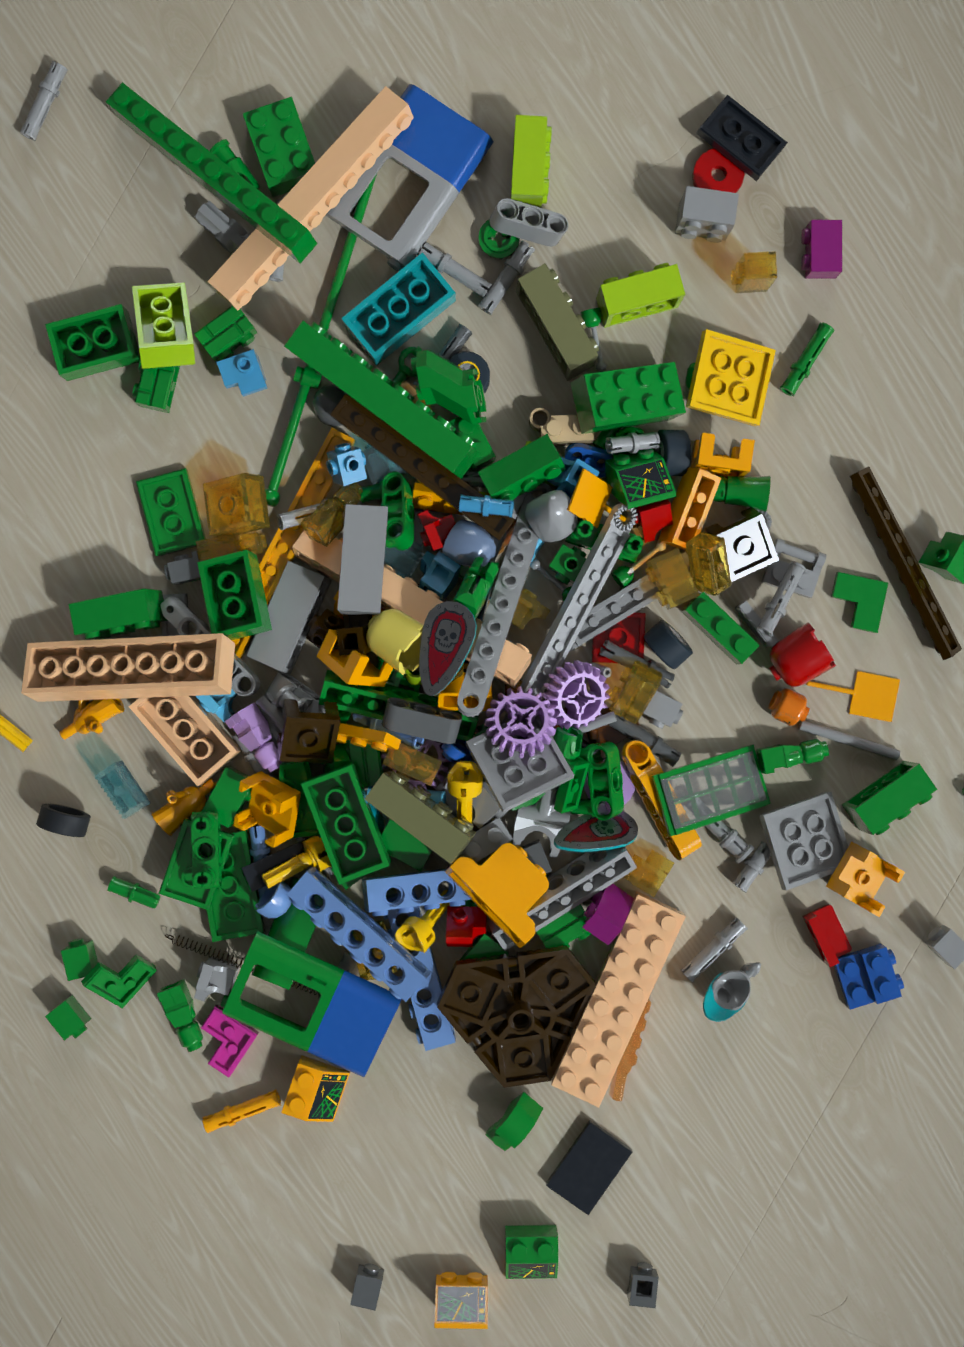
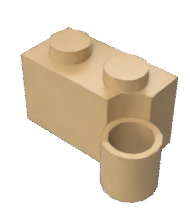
[529,408,594,447]

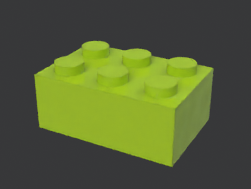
[511,115,552,208]
[596,263,685,328]
[132,282,195,369]

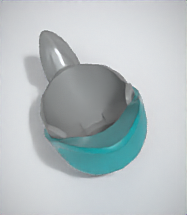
[703,962,761,1022]

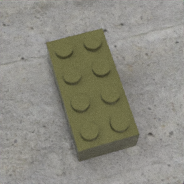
[516,263,599,381]
[365,770,476,864]

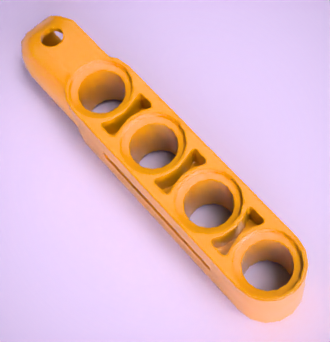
[621,741,702,860]

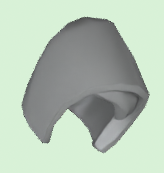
[525,490,578,542]

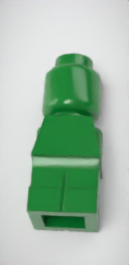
[756,739,829,774]
[157,979,203,1052]

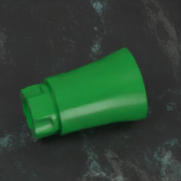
[713,476,771,512]

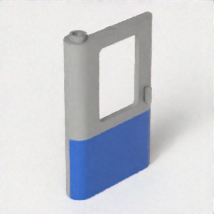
[325,84,494,272]

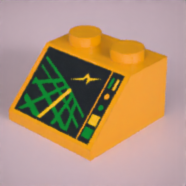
[281,1055,350,1122]
[434,1272,488,1329]

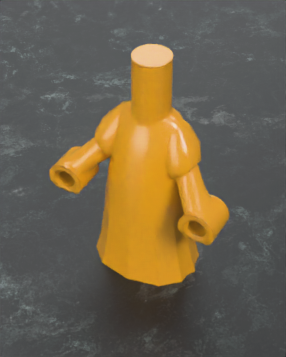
[59,699,125,740]
[151,778,216,836]

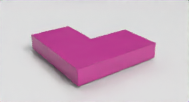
[201,1005,259,1078]

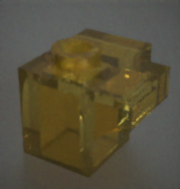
[511,589,551,630]
[624,849,675,897]

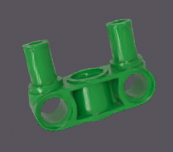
[358,472,415,551]
[565,517,644,564]
[570,741,624,821]
[191,811,222,889]

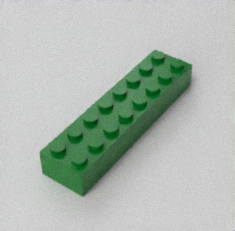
[284,320,480,479]

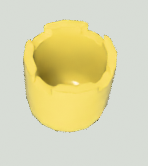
[366,609,424,675]

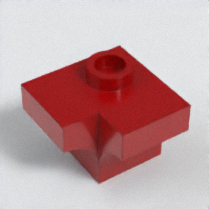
[634,499,673,543]
[417,510,456,551]
[446,906,486,947]

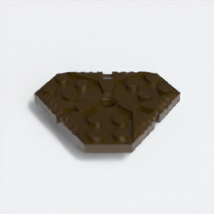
[437,945,596,1088]

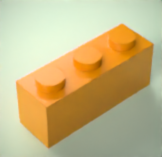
[658,468,721,552]

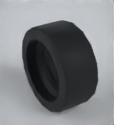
[36,804,91,837]

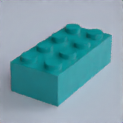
[341,252,456,366]

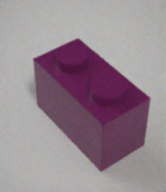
[801,220,842,279]
[582,884,634,945]

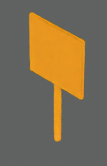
[567,469,637,528]
[806,671,900,722]

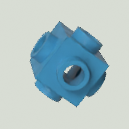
[326,443,367,486]

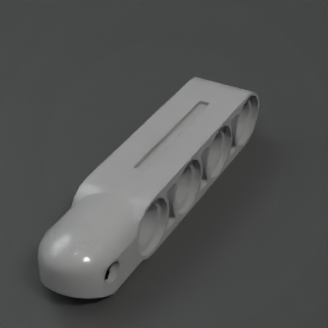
[161,597,260,696]

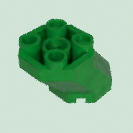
[411,350,486,424]

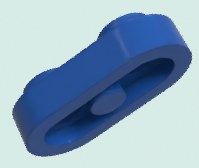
[564,443,613,477]
[441,739,472,763]

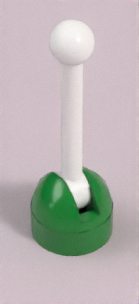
[611,541,666,589]

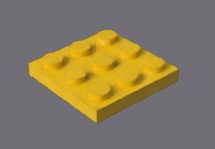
[686,329,776,426]

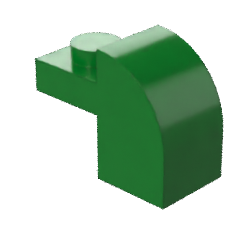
[485,1092,543,1151]

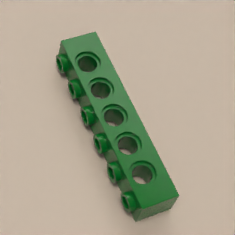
[319,669,478,741]

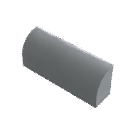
[338,504,388,615]
[246,561,332,674]

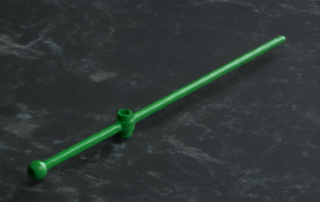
[260,174,377,507]

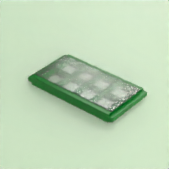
[651,744,771,837]

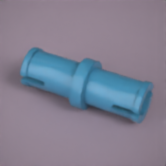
[459,494,514,517]

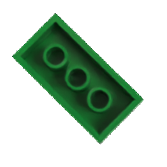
[570,362,686,434]
[301,762,391,885]

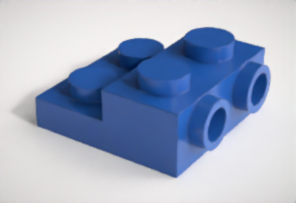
[834,943,904,1010]

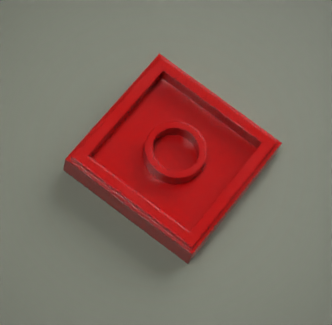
[592,613,646,664]

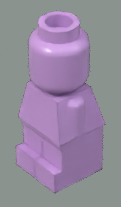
[225,702,282,773]

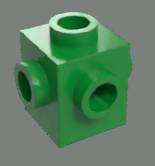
[548,544,587,585]

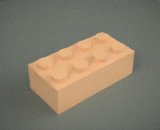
[129,696,242,786]

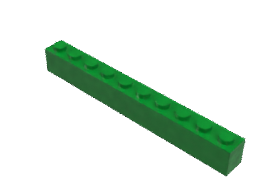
[106,82,317,264]

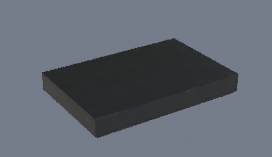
[696,95,788,182]
[546,1120,633,1215]

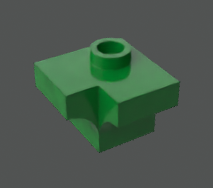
[918,531,964,584]

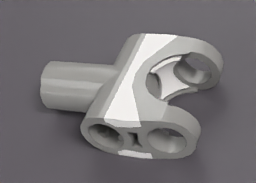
[513,786,571,858]

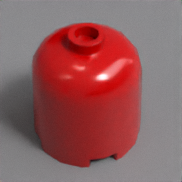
[769,622,836,687]

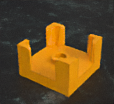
[691,433,755,477]
[316,629,393,687]
[233,771,301,848]
[826,841,905,917]

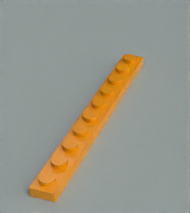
[232,427,355,666]

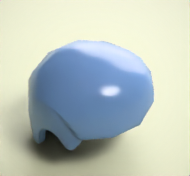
[255,881,292,919]

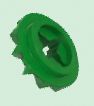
[479,219,520,259]

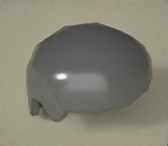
[313,384,351,427]

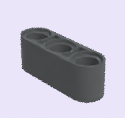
[381,697,462,744]

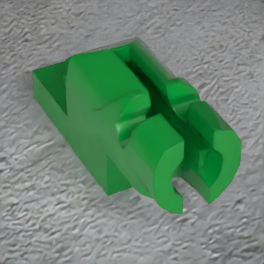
[452,557,499,621]
[554,726,590,814]

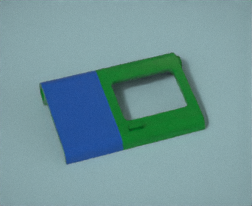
[220,931,401,1077]

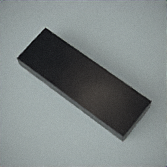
[240,836,312,892]

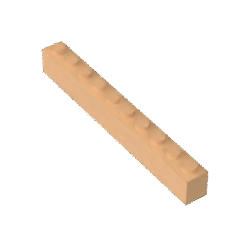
[208,86,414,311]
[292,523,532,688]

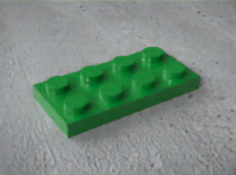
[207,830,265,942]

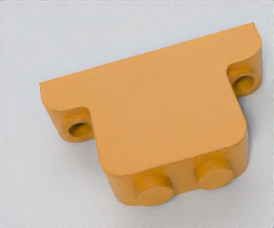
[445,843,549,948]

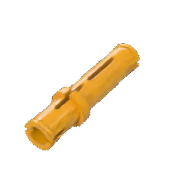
[202,1089,281,1133]

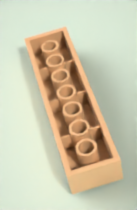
[21,633,235,702]
[551,891,686,1108]

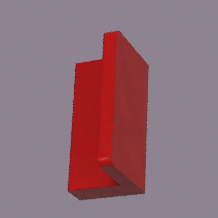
[802,904,852,967]

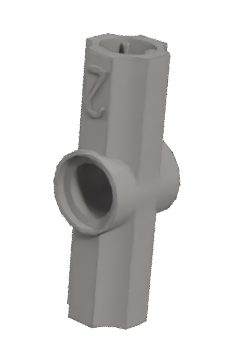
[195,201,249,254]

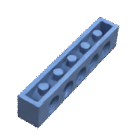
[362,864,482,916]
[287,867,431,1002]
[383,888,456,1051]

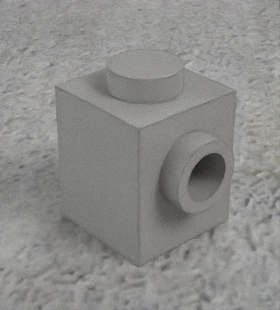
[640,690,683,729]
[925,925,964,969]

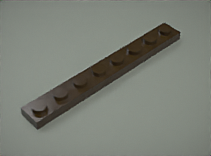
[330,394,515,541]
[850,466,962,660]

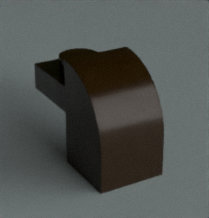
[336,614,372,656]

